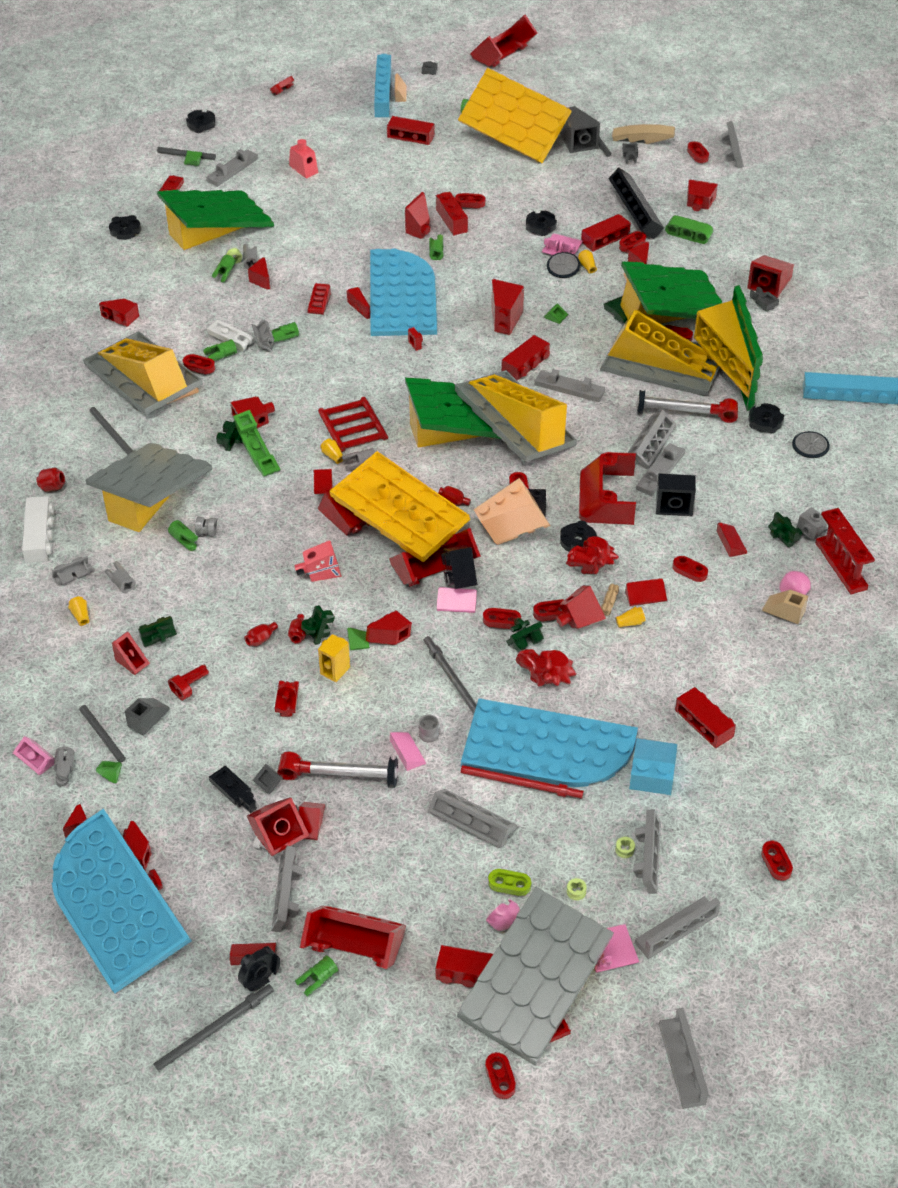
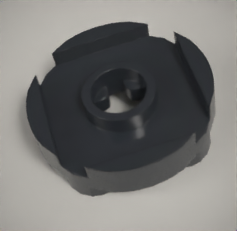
[186,110,216,133]
[526,210,557,236]
[109,215,141,240]
[748,403,784,434]
[560,520,597,552]
[238,946,280,991]

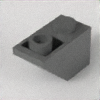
[125,698,170,735]

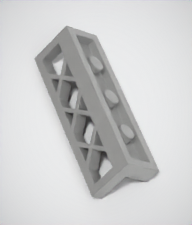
[628,409,676,469]
[428,789,517,848]
[635,896,720,959]
[659,1008,708,1109]

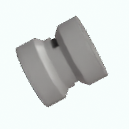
[195,517,217,536]
[419,715,439,743]

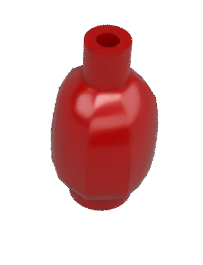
[438,486,471,506]
[288,614,306,644]
[244,622,278,646]

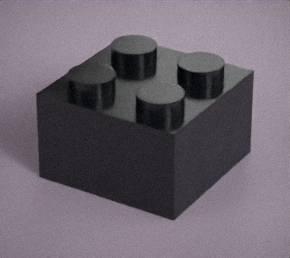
[656,473,696,516]
[441,545,478,589]

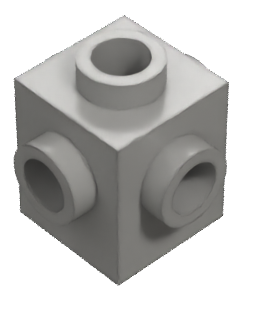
[796,507,828,541]

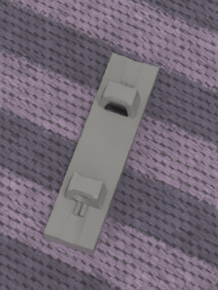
[721,121,744,168]
[206,149,258,187]
[535,369,605,402]
[636,443,685,496]
[633,809,661,894]
[271,846,303,932]

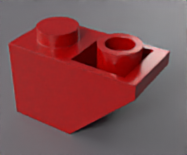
[99,298,139,327]
[366,610,412,645]
[122,821,151,870]

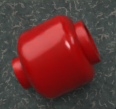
[36,467,65,492]

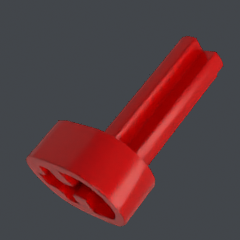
[168,664,209,701]

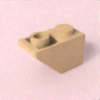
[762,590,809,624]

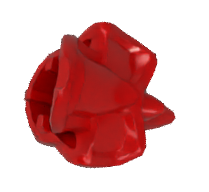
[566,536,619,574]
[515,649,577,687]

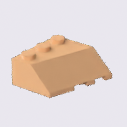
[473,478,550,545]

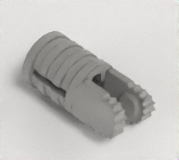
[243,244,258,269]
[342,448,375,471]
[104,561,136,593]
[54,747,74,787]

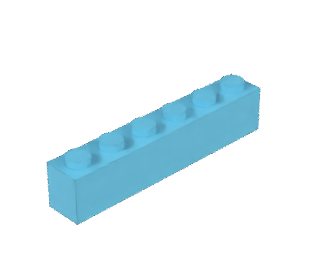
[374,54,392,117]
[803,372,898,404]

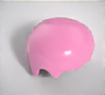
[780,571,811,595]
[486,899,520,931]

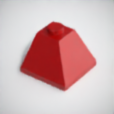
[405,192,431,239]
[247,797,309,856]

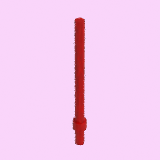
[461,765,584,799]

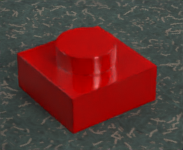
[408,327,423,351]

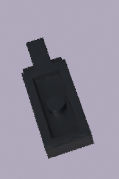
[209,765,257,813]

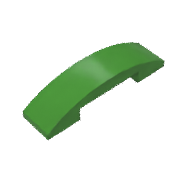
[233,410,280,477]

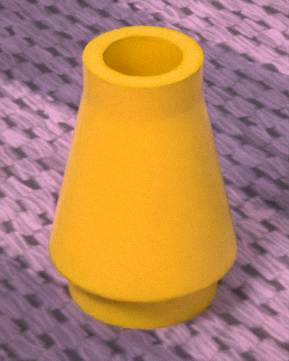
[578,250,597,273]
[320,438,343,464]
[68,596,90,626]
[615,606,646,628]

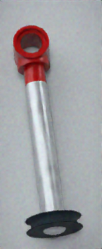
[637,390,738,423]
[277,751,398,788]

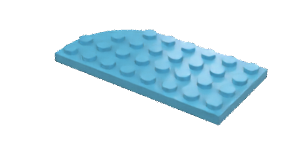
[370,248,437,336]
[461,698,638,787]
[52,809,191,994]

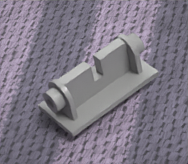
[252,320,275,352]
[52,556,93,585]

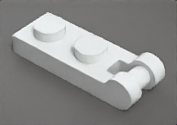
[207,320,254,352]

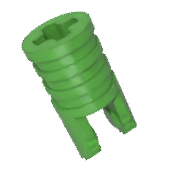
[429,234,444,260]
[212,255,236,283]
[270,322,299,342]
[203,339,237,361]
[168,520,198,551]
[295,955,338,997]

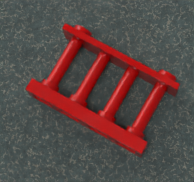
[815,508,875,595]

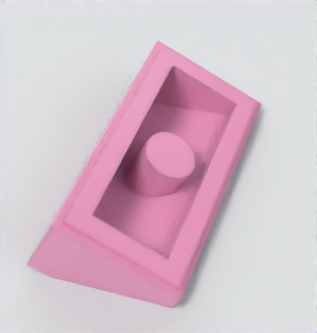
[437,587,477,613]
[390,732,426,771]
[13,736,55,775]

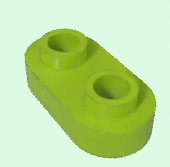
[488,869,531,896]

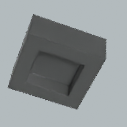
[421,61,438,75]
[253,764,283,794]

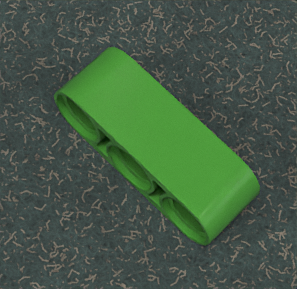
[665,215,713,244]

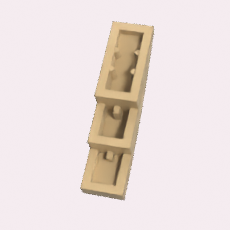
[612,124,675,144]

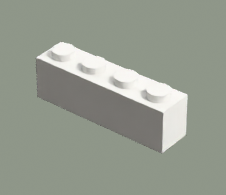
[22,496,54,563]

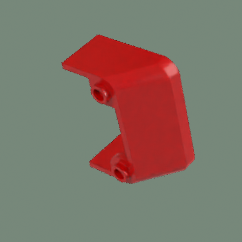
[470,14,538,68]
[579,452,636,525]
[389,528,481,587]
[300,906,406,969]

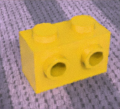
[318,634,350,682]

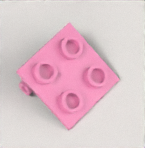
[542,233,583,255]
[594,924,639,973]

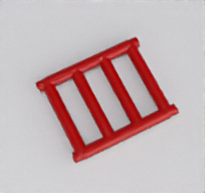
[318,397,388,452]

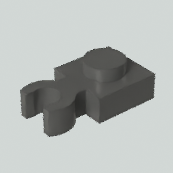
[622,143,638,163]
[750,287,779,311]

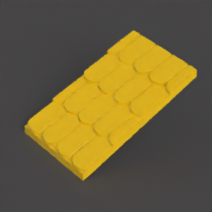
[458,68,572,163]
[329,451,470,562]

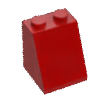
[747,255,794,298]
[491,279,524,335]
[318,490,370,536]

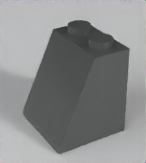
[560,106,600,153]

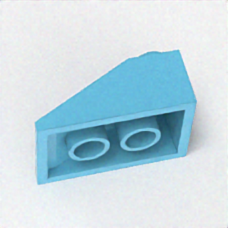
[629,738,677,795]

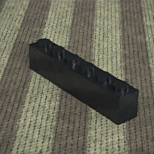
[608,167,664,239]

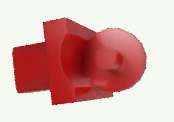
[275,680,299,717]

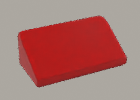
[716,522,747,557]
[625,578,667,606]
[229,943,276,965]

